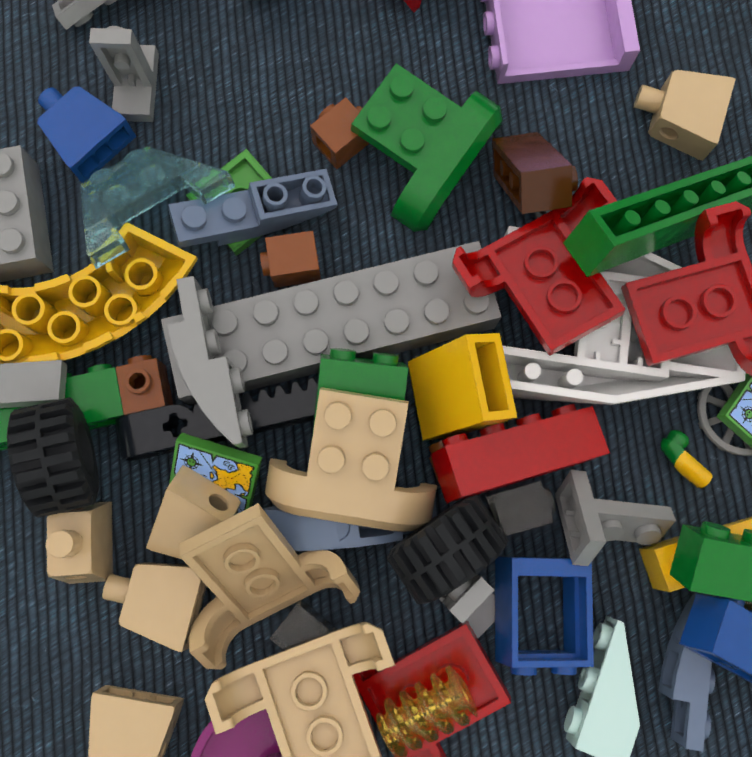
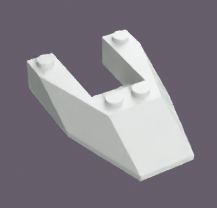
[503,226,746,405]

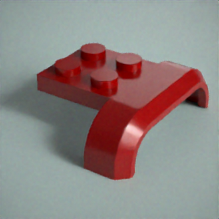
[452,177,626,356]
[621,201,752,376]
[353,621,511,757]

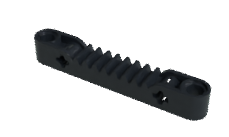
[115,378,317,461]

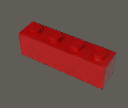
[431,404,610,504]

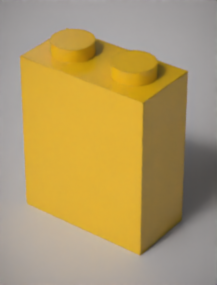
[408,333,518,441]

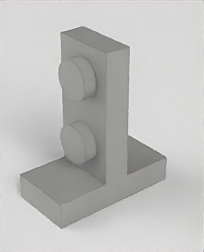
[89,26,159,122]
[555,470,676,566]
[439,575,495,638]

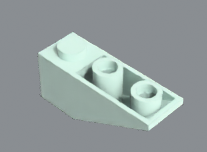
[564,616,640,757]

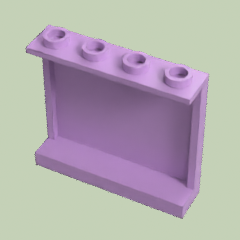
[479,0,640,84]

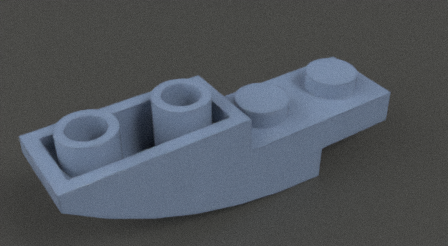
[168,169,338,248]
[264,486,437,551]
[658,592,716,752]

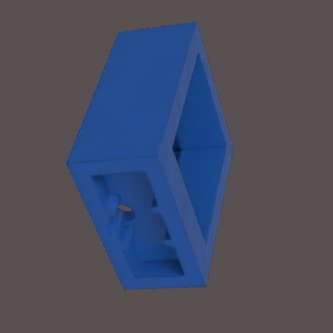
[495,557,594,676]

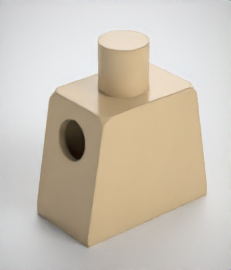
[633,70,736,161]
[146,465,241,559]
[46,502,113,584]
[102,562,207,652]
[88,685,184,757]

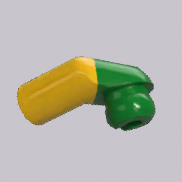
[661,430,712,488]

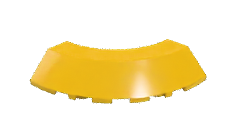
[0,221,198,364]

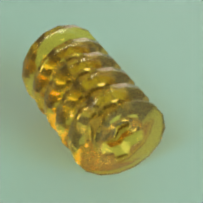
[376,665,478,757]

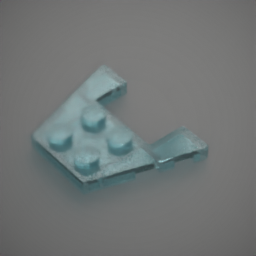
[80,146,236,269]

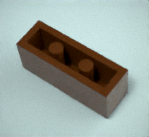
[492,132,578,214]

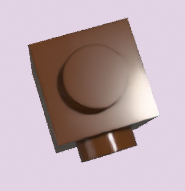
[310,97,370,169]
[260,231,321,288]
[116,355,173,415]

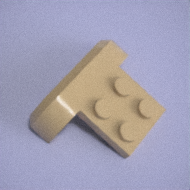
[265,387,437,532]
[179,503,360,670]
[204,622,395,757]

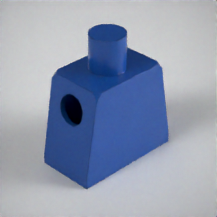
[37,86,136,184]

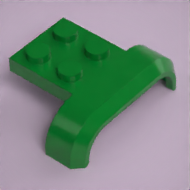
[351,63,503,232]

